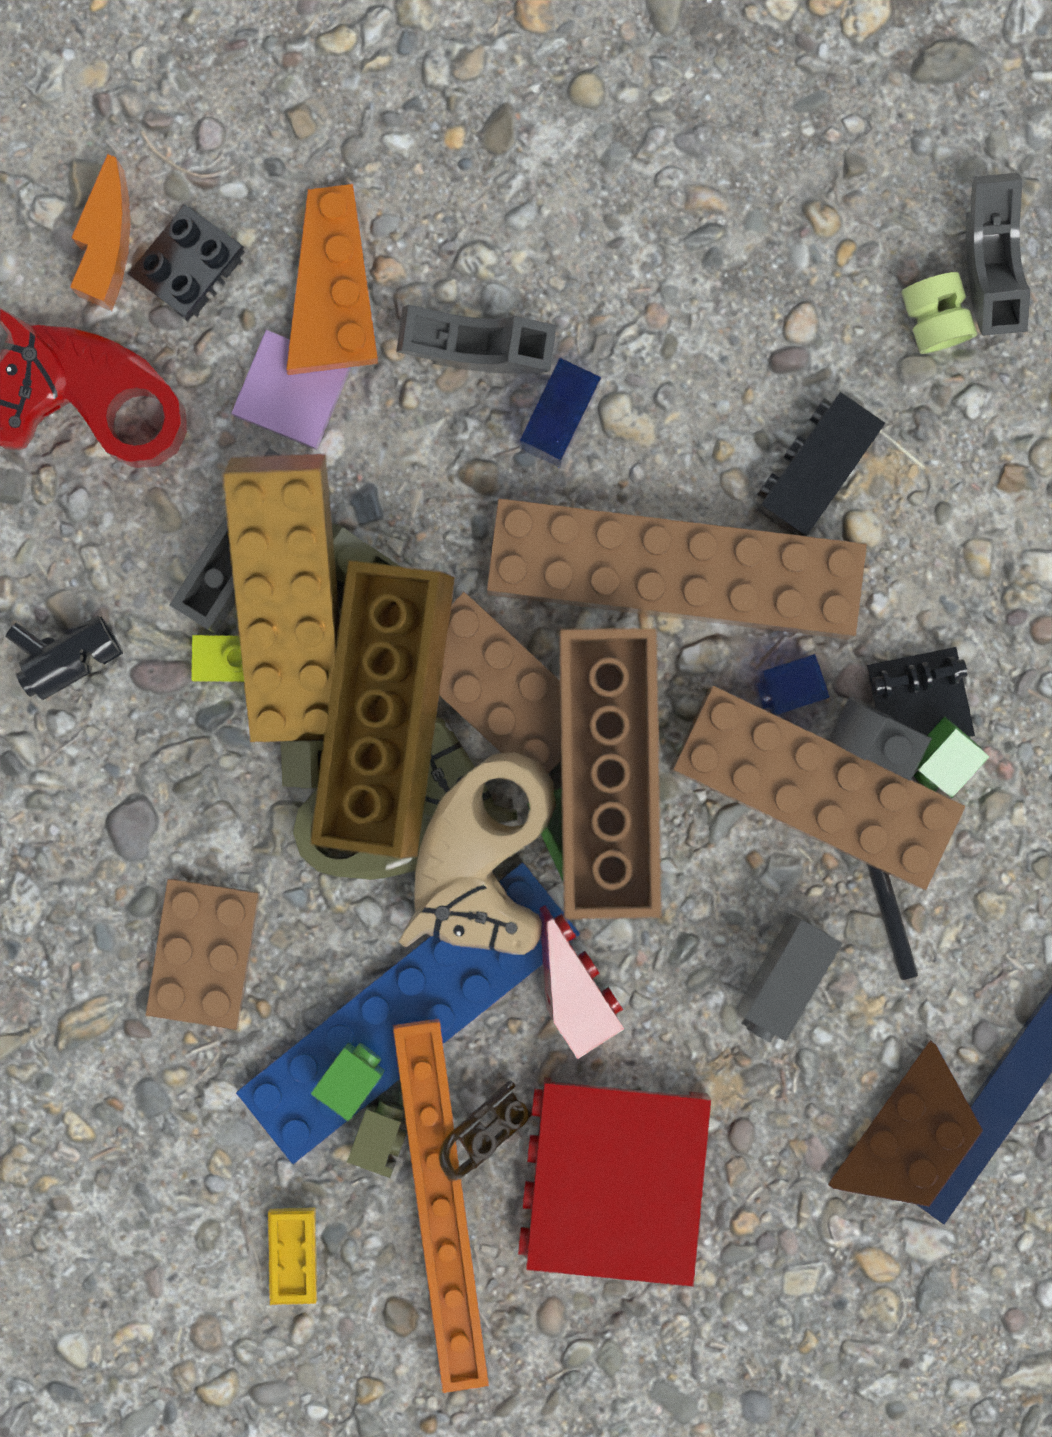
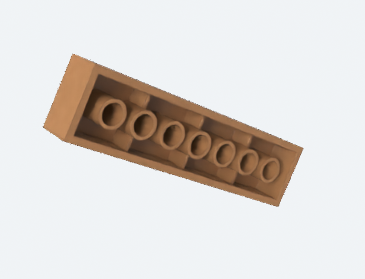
[487,498,867,640]

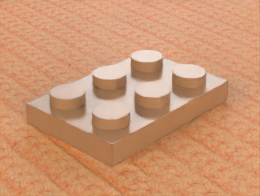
[145,878,260,1030]

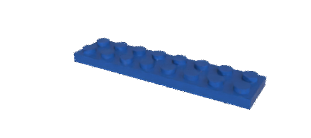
[236,862,580,1164]

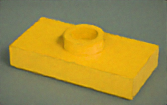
[268,1208,317,1305]

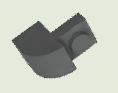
[829,696,932,781]

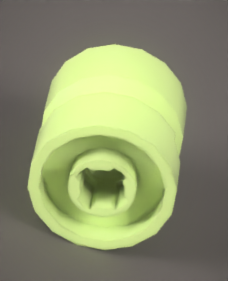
[901,272,977,354]

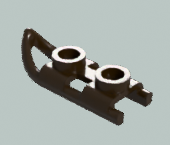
[439,1080,532,1181]

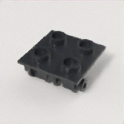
[128,204,245,322]
[866,647,975,737]

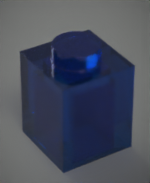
[754,654,830,715]

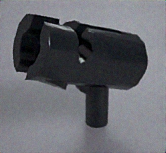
[5,615,123,700]

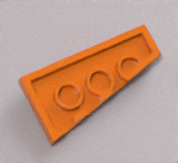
[286,184,378,375]

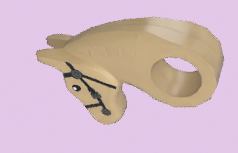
[399,752,556,955]

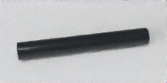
[867,864,918,980]

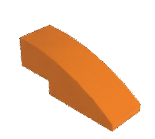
[70,154,131,311]

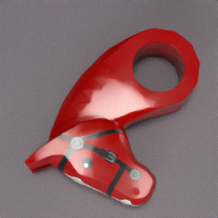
[0,308,187,468]

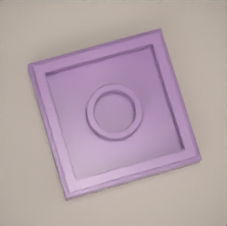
[231,330,351,450]

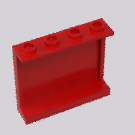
[518,1077,711,1287]

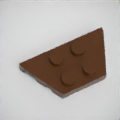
[828,1040,983,1207]

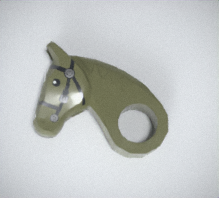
[293,717,518,880]

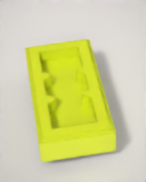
[191,635,244,682]

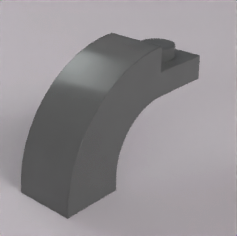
[966,173,1030,336]
[396,304,557,374]

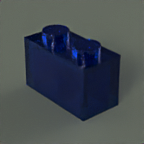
[520,358,601,468]

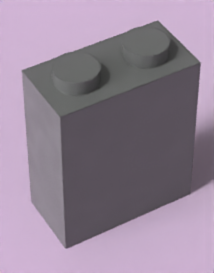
[736,914,843,1043]

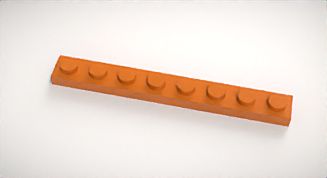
[393,1019,489,1393]

